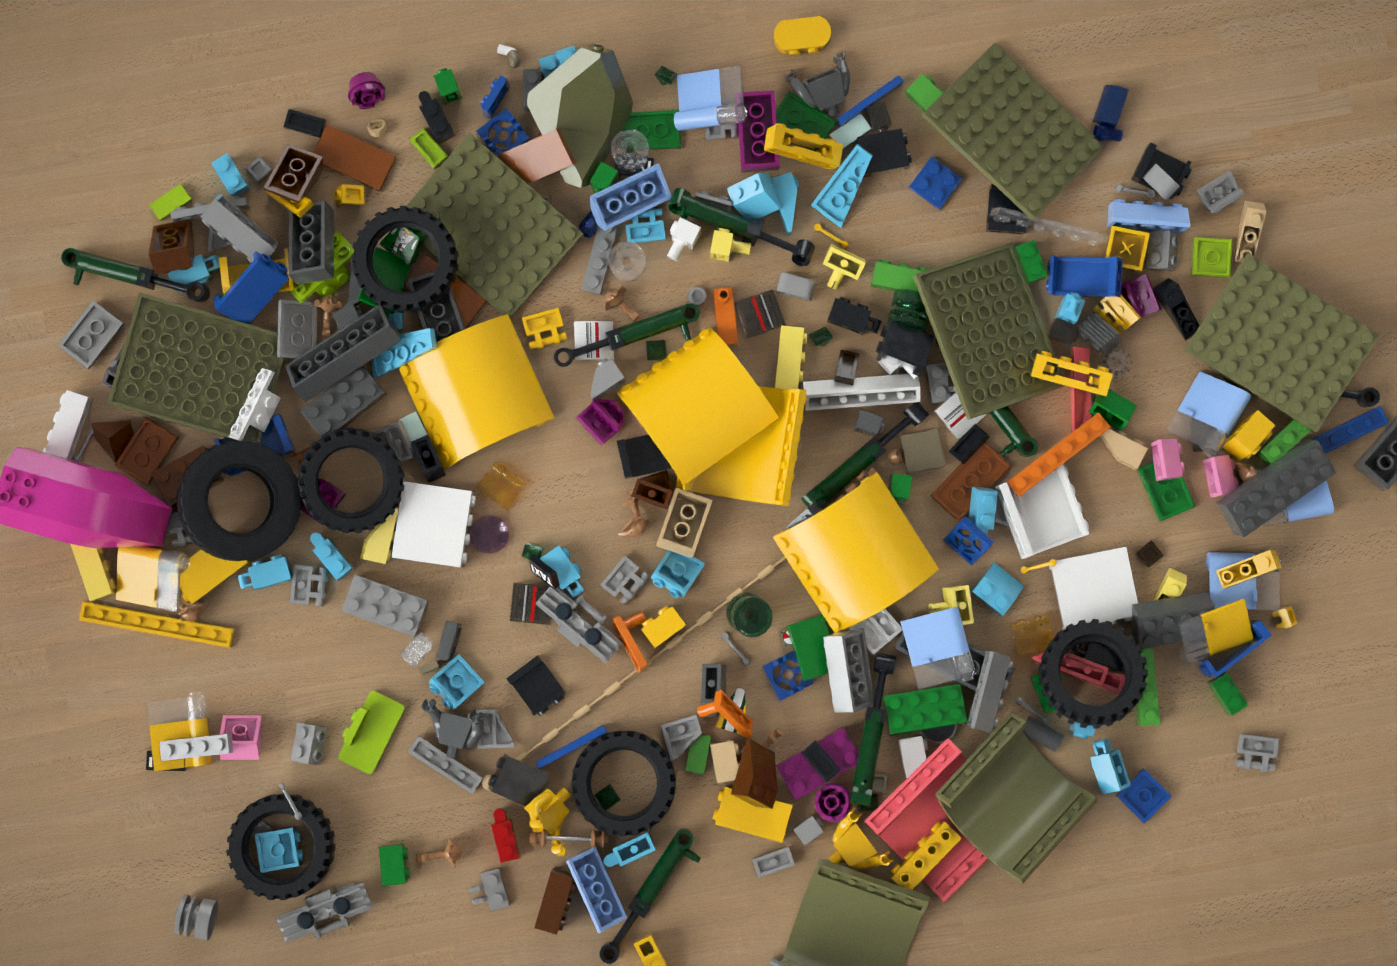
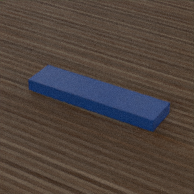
[837,75,903,127]
[1311,406,1389,454]
[536,725,607,769]

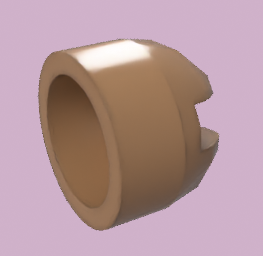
[887,448,904,465]

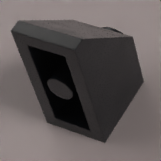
[411,435,446,483]

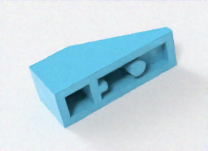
[771,172,799,236]

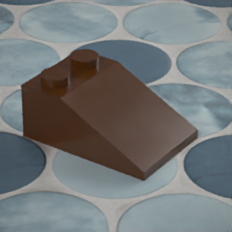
[263,144,324,203]
[149,219,194,274]
[731,739,778,809]

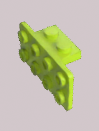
[290,232,354,303]
[338,690,405,774]

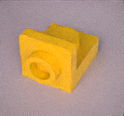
[334,184,364,206]

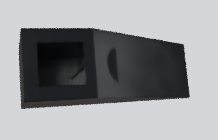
[1153,278,1199,340]

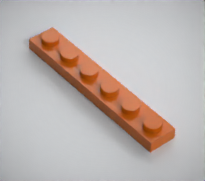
[1007,412,1110,498]

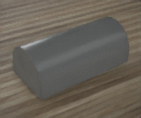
[436,620,462,661]
[1023,716,1064,752]

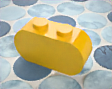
[774,16,831,56]

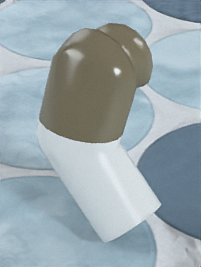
[497,44,521,68]

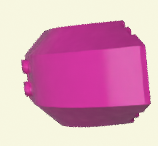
[0,447,173,549]

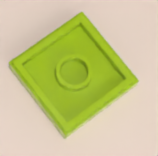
[1191,237,1232,278]

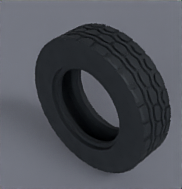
[177,441,301,561]

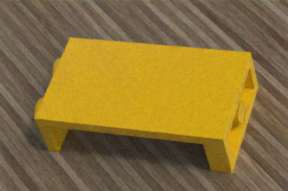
[219,248,295,295]
[169,550,251,604]
[712,786,792,843]

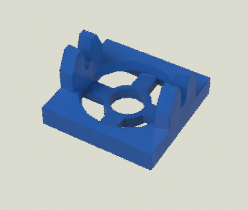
[476,108,529,157]
[943,516,994,565]
[762,650,814,701]

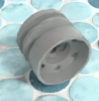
[174,894,218,941]

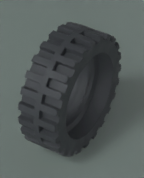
[351,206,459,313]
[297,428,404,534]
[1038,619,1148,729]
[571,730,676,836]
[226,793,336,900]

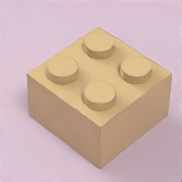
[710,739,740,783]

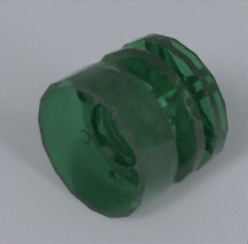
[887,289,929,333]
[726,592,773,637]

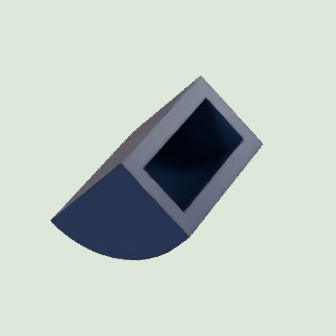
[1092,85,1129,129]

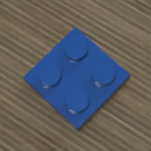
[480,75,510,119]
[909,156,962,210]
[1116,768,1172,824]

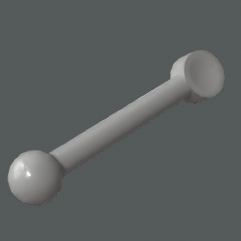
[1116,185,1155,198]
[73,427,94,462]
[721,633,750,665]
[1016,697,1050,725]
[279,782,302,820]

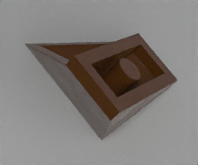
[92,421,134,463]
[631,470,674,509]

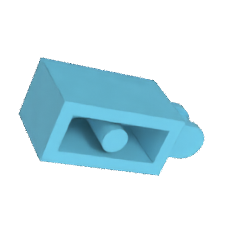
[168,254,220,293]
[1054,292,1085,327]
[969,487,998,541]
[310,533,355,581]
[540,546,585,598]
[237,554,293,590]
[1090,739,1131,795]
[604,831,656,867]

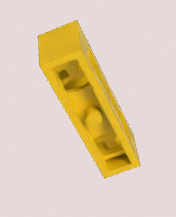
[764,123,843,170]
[1031,351,1113,396]

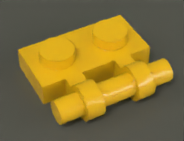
[1092,295,1141,335]
[522,308,567,349]

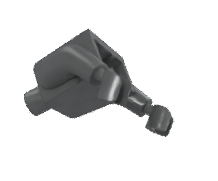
[784,51,850,117]
[421,699,485,759]

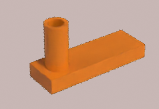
[713,287,738,346]
[611,611,648,673]
[697,690,753,739]

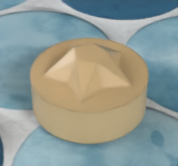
[367,119,387,137]

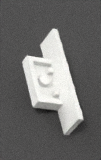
[229,368,281,441]

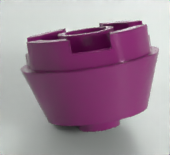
[348,72,385,109]
[815,783,852,822]

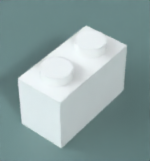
[898,735,928,778]

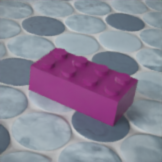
[736,90,780,173]
[776,727,858,800]

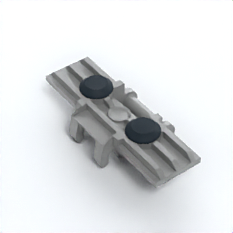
[535,587,623,664]
[276,883,373,943]

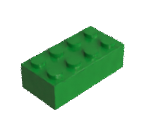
[884,684,967,736]

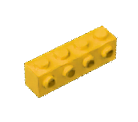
[890,821,961,890]

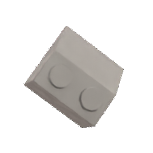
[590,358,625,401]

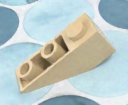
[1234,201,1267,262]
[1100,425,1148,470]

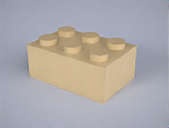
[656,488,713,558]

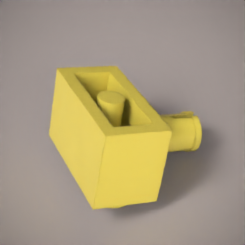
[710,228,751,262]
[823,244,866,290]
[928,585,974,625]

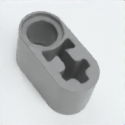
[1142,164,1180,200]
[776,273,816,301]

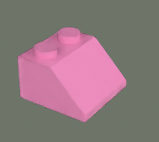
[1151,439,1185,481]
[1203,455,1239,498]
[220,715,262,760]

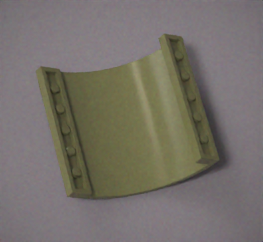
[935,712,1097,884]
[781,858,930,966]

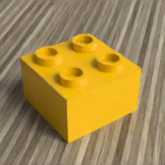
[1105,226,1150,272]
[1222,410,1275,461]
[641,606,686,648]

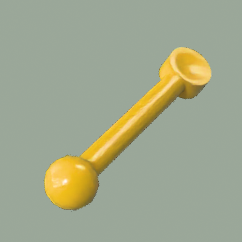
[814,224,849,248]
[1021,559,1057,574]

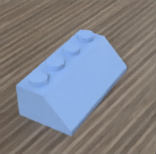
[590,164,671,231]
[1107,199,1190,234]
[566,847,627,933]

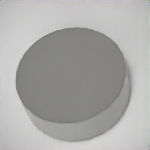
[688,287,707,306]

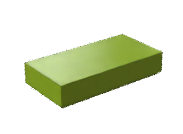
[409,128,448,169]
[149,184,192,221]

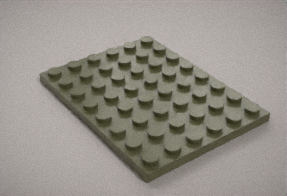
[921,43,1105,221]
[407,133,584,319]
[913,243,1066,420]
[1184,253,1380,433]
[107,292,284,443]

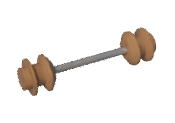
[529,828,608,849]

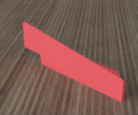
[1070,347,1091,432]
[1032,652,1125,695]

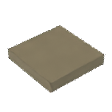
[900,428,945,474]

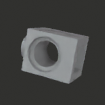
[793,815,824,845]

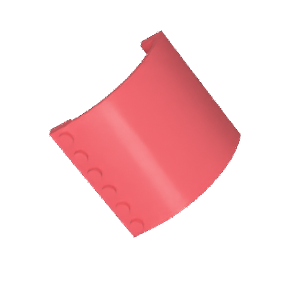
[865,739,989,903]

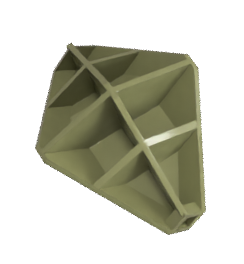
[527,44,633,188]

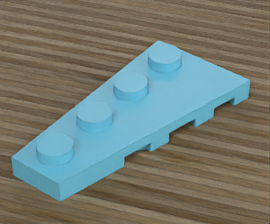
[811,144,873,228]
[371,328,437,378]

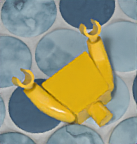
[524,787,571,856]
[829,807,894,869]

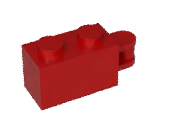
[491,808,521,863]

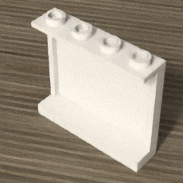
[995,464,1089,559]
[392,481,476,568]
[1049,547,1138,630]

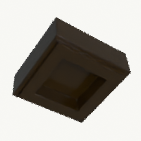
[1136,540,1164,567]

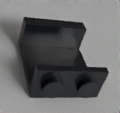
[856,128,912,178]
[1131,142,1192,199]
[986,184,1027,235]
[875,320,934,376]
[617,434,670,479]
[506,655,566,716]
[488,753,549,806]

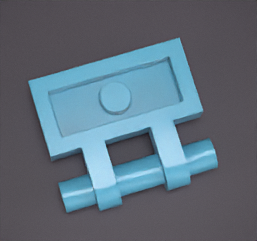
[625,207,666,245]

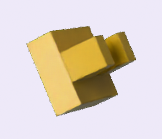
[1272,606,1298,628]

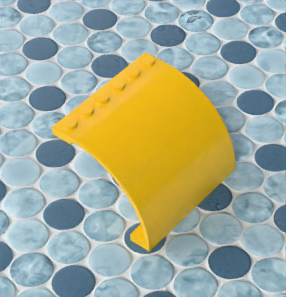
[398,314,554,469]
[617,327,779,485]
[675,386,807,506]
[773,472,939,633]

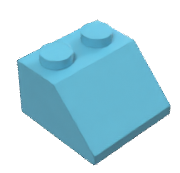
[727,173,782,220]
[970,562,1024,616]

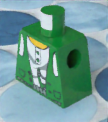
[379,227,426,265]

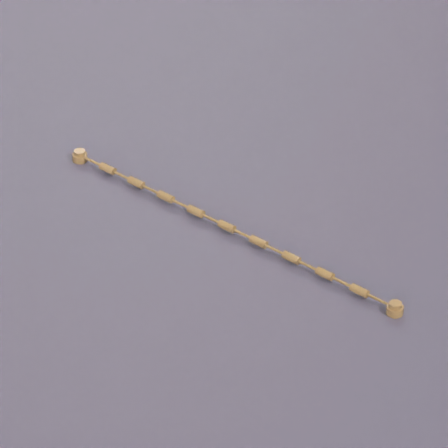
[482,556,786,790]

